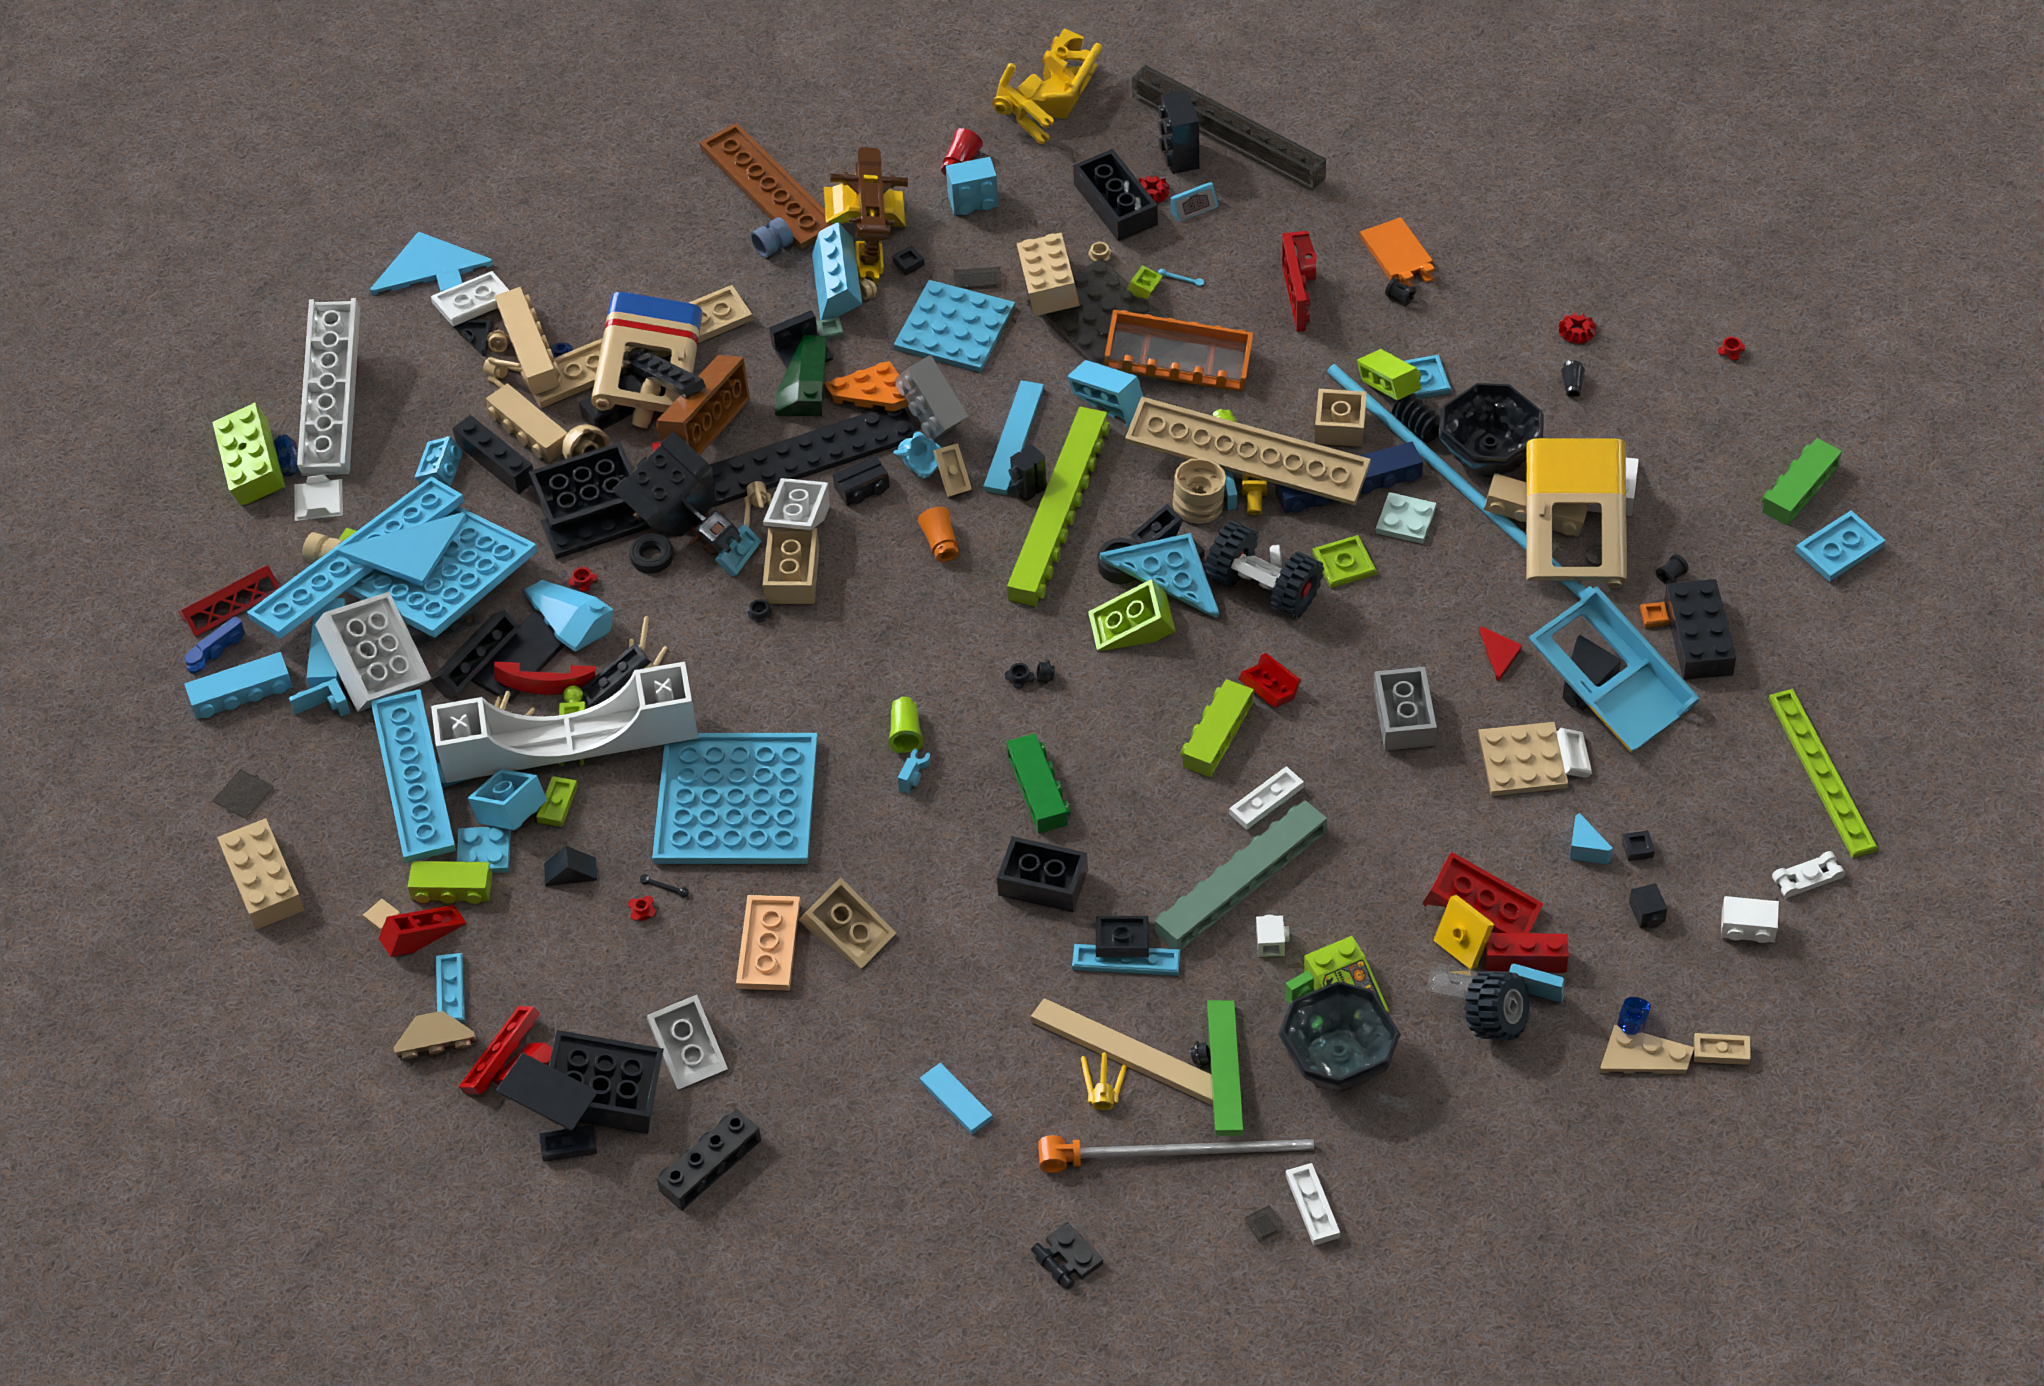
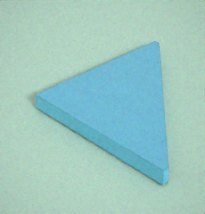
[370,232,493,295]
[337,512,466,586]
[1100,533,1219,618]

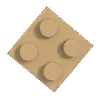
[1315,389,1367,447]

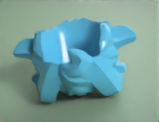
[893,432,941,479]

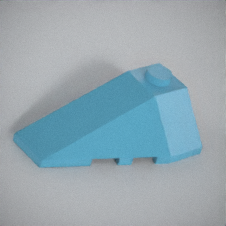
[524,580,613,652]

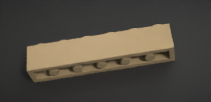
[494,287,560,395]

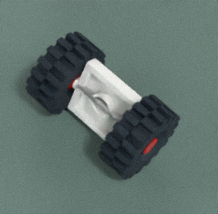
[1205,521,1324,619]

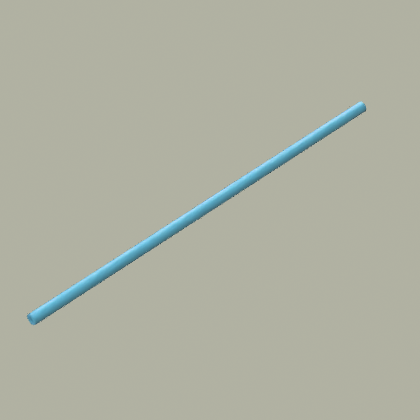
[1328,364,1586,600]

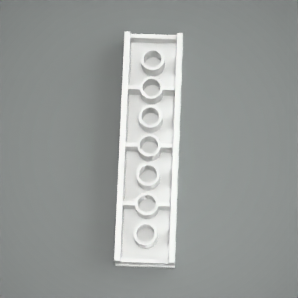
[297,298,361,476]

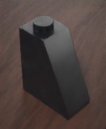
[1562,635,1621,711]

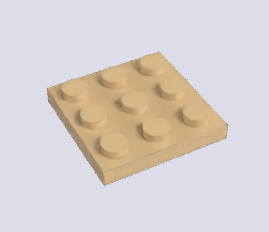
[1478,722,1568,796]

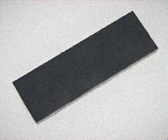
[581,642,651,707]

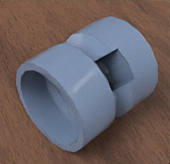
[750,217,794,258]

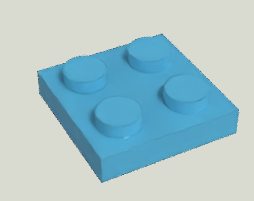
[457,826,511,873]

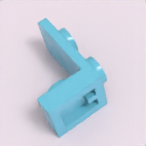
[289,678,350,717]

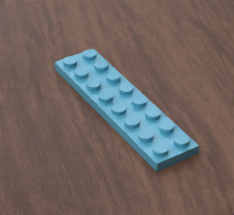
[371,689,456,863]

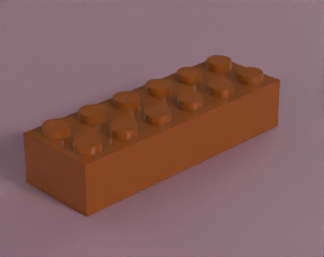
[656,355,750,455]

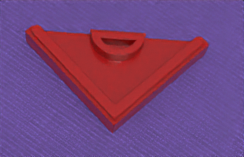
[1479,626,1522,681]

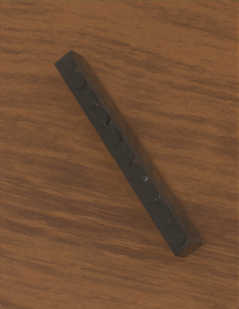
[1132,65,1326,191]

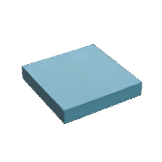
[1405,355,1451,399]
[1509,964,1565,1003]

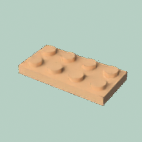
[736,895,800,991]

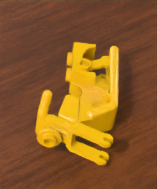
[992,28,1102,144]

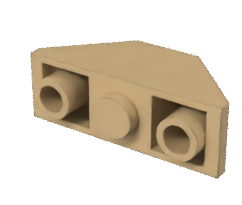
[394,1011,477,1059]

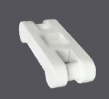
[1772,851,1846,898]

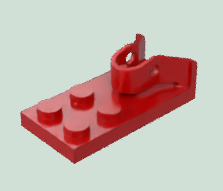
[1281,231,1317,332]
[1423,852,1544,933]

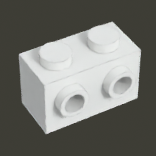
[1721,896,1779,943]

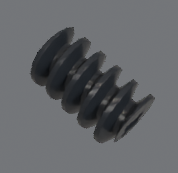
[1391,393,1440,443]

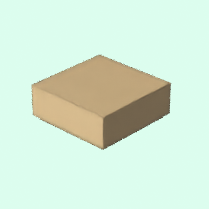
[363,899,400,932]

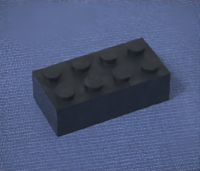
[1073,149,1158,241]
[1664,579,1736,680]

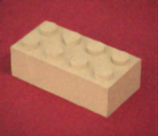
[1017,233,1080,316]
[217,818,305,930]

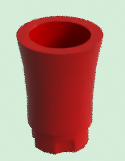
[941,128,983,175]

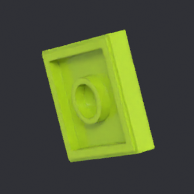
[1312,535,1377,589]

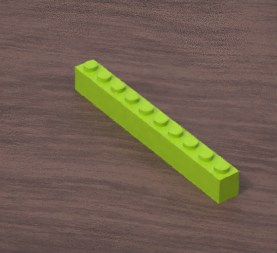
[1007,406,1111,606]

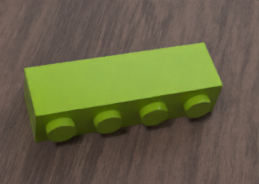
[1180,679,1254,777]

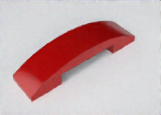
[494,662,596,695]

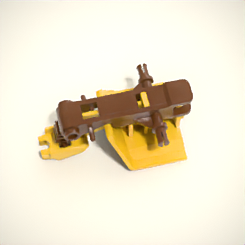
[824,147,908,284]

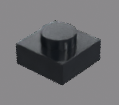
[892,246,925,275]
[1622,830,1655,861]

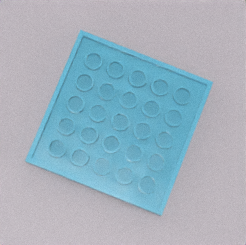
[345,506,538,638]
[652,733,818,864]

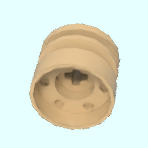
[1172,458,1226,524]

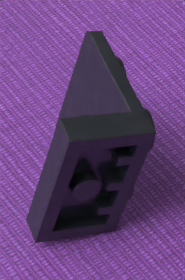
[769,310,833,369]

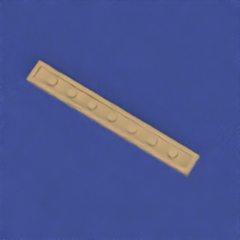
[1031,998,1213,1106]

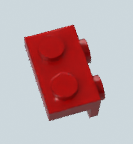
[1238,653,1301,707]

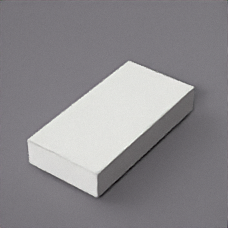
[1556,728,1592,778]

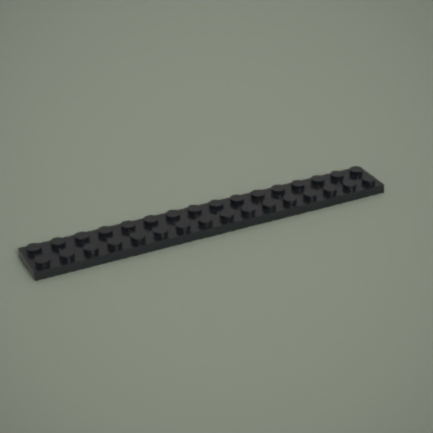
[540,407,917,559]

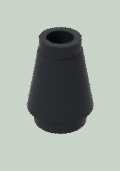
[1561,360,1585,397]

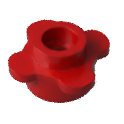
[1717,337,1745,360]
[568,567,597,592]
[628,895,656,921]

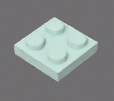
[1376,492,1436,544]

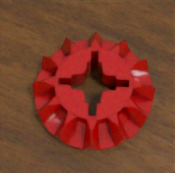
[1139,175,1170,204]
[1558,312,1596,344]

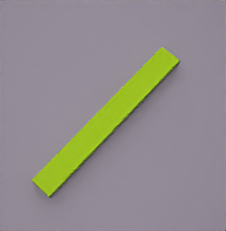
[1768,689,1878,858]

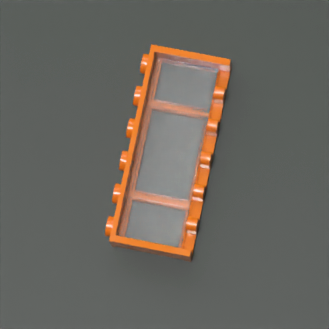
[1104,310,1253,391]

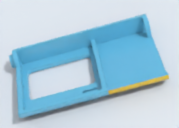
[1528,586,1700,753]

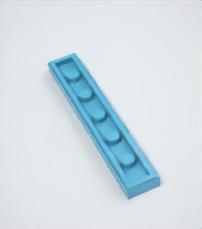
[984,380,1044,495]

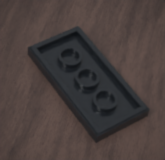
[471,611,565,704]

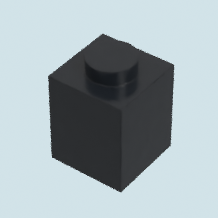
[1629,883,1667,928]

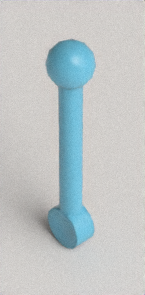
[1158,269,1204,287]

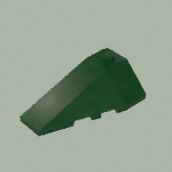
[775,335,827,416]

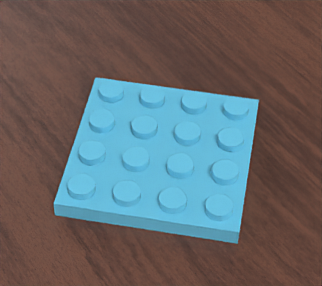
[894,280,1015,373]

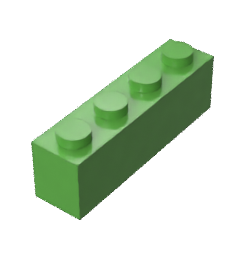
[1762,438,1842,526]

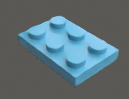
[1795,510,1886,582]

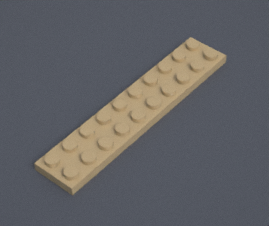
[521,285,753,408]
[1125,397,1371,505]

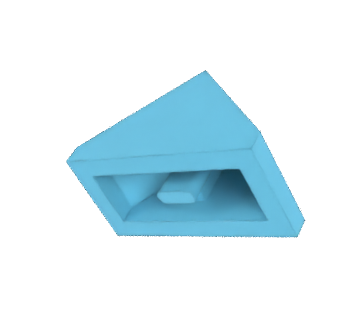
[1570,813,1613,864]

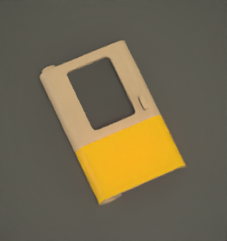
[1526,438,1627,588]

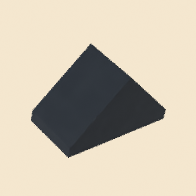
[544,846,597,886]

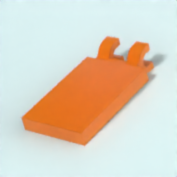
[1360,217,1435,287]

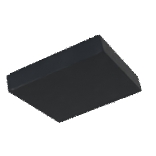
[1096,916,1149,957]

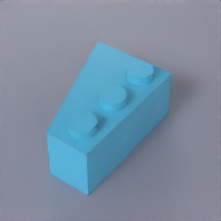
[1067,360,1144,428]

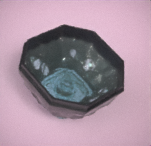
[1278,981,1401,1092]

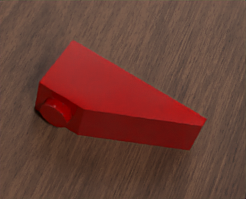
[379,905,466,957]

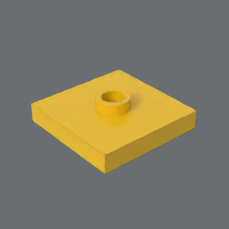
[1433,895,1494,970]

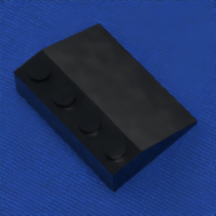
[529,442,633,528]
[541,1030,664,1134]

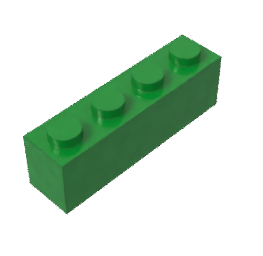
[1006,733,1071,834]

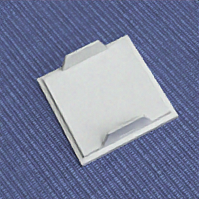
[294,475,343,521]

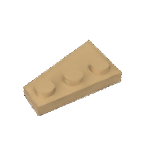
[1599,1025,1694,1074]

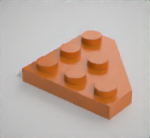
[824,361,909,411]

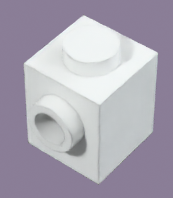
[1256,915,1289,957]

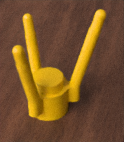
[1081,1052,1127,1110]

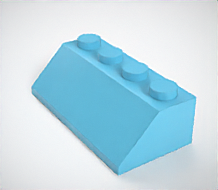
[812,222,862,320]

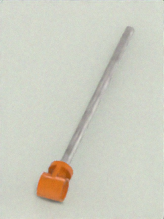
[1038,1135,1314,1173]

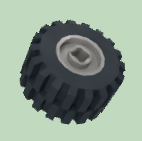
[1465,971,1530,1040]

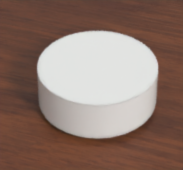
[1270,545,1282,569]

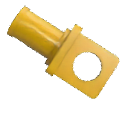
[1242,475,1267,515]

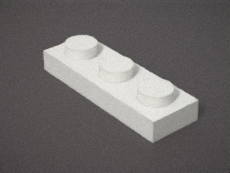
[1229,766,1304,830]
[1286,1163,1340,1246]

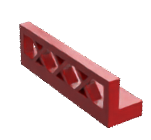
[178,565,280,636]

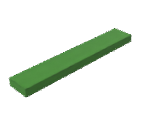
[1207,1000,1243,1136]

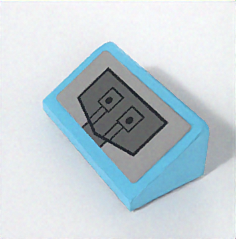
[1171,182,1218,222]

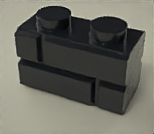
[1008,445,1047,501]
[832,456,890,506]

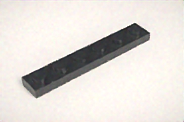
[622,348,706,398]

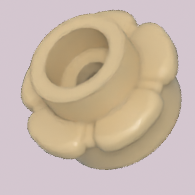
[1088,242,1111,263]
[859,278,877,301]
[487,330,510,352]

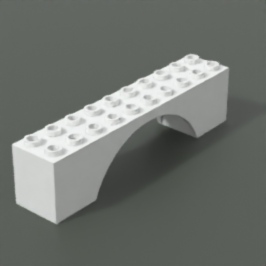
[431,662,699,783]

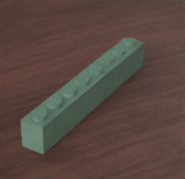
[1155,800,1327,951]

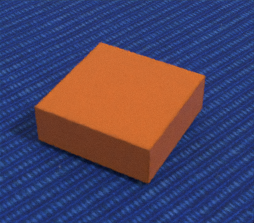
[1639,602,1670,628]

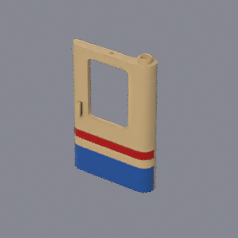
[591,292,703,412]

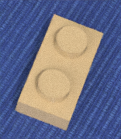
[933,443,972,497]
[1694,1033,1750,1065]

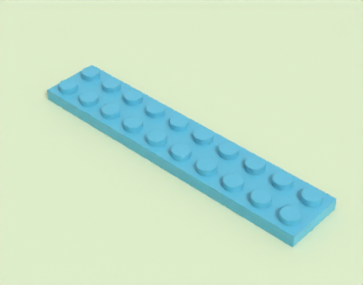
[247,477,465,639]

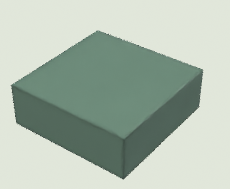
[816,317,844,341]

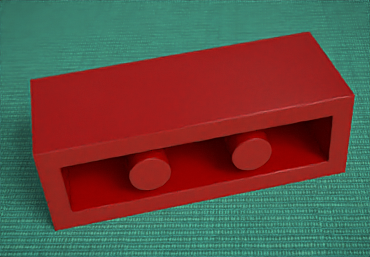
[1485,933,1569,973]

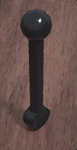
[640,874,689,898]

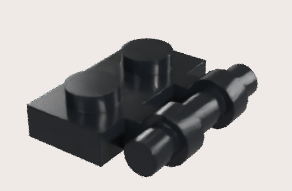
[1031,1222,1103,1289]

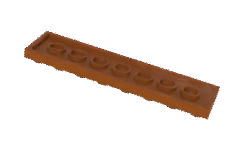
[700,123,835,250]

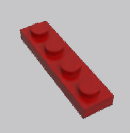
[458,1006,540,1095]

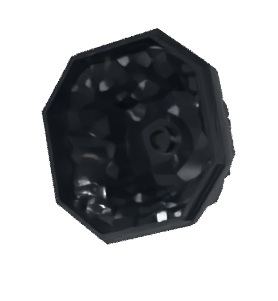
[1439,383,1544,477]

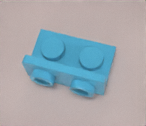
[414,436,463,486]

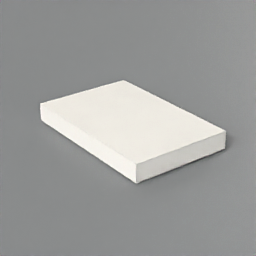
[431,271,510,326]

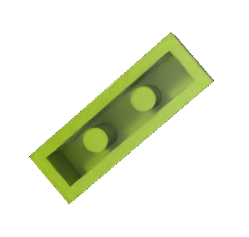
[1357,349,1421,400]
[408,861,493,904]

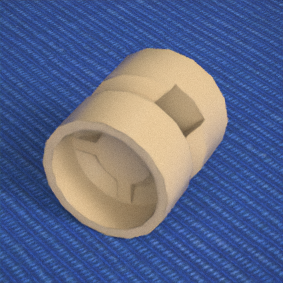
[302,532,344,564]

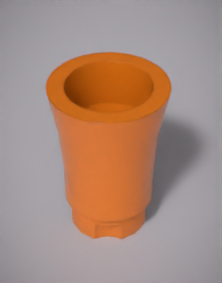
[917,507,959,563]

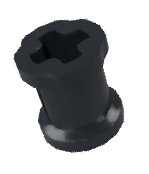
[1385,277,1416,306]
[1656,554,1689,584]

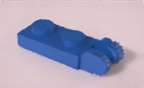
[184,617,245,674]

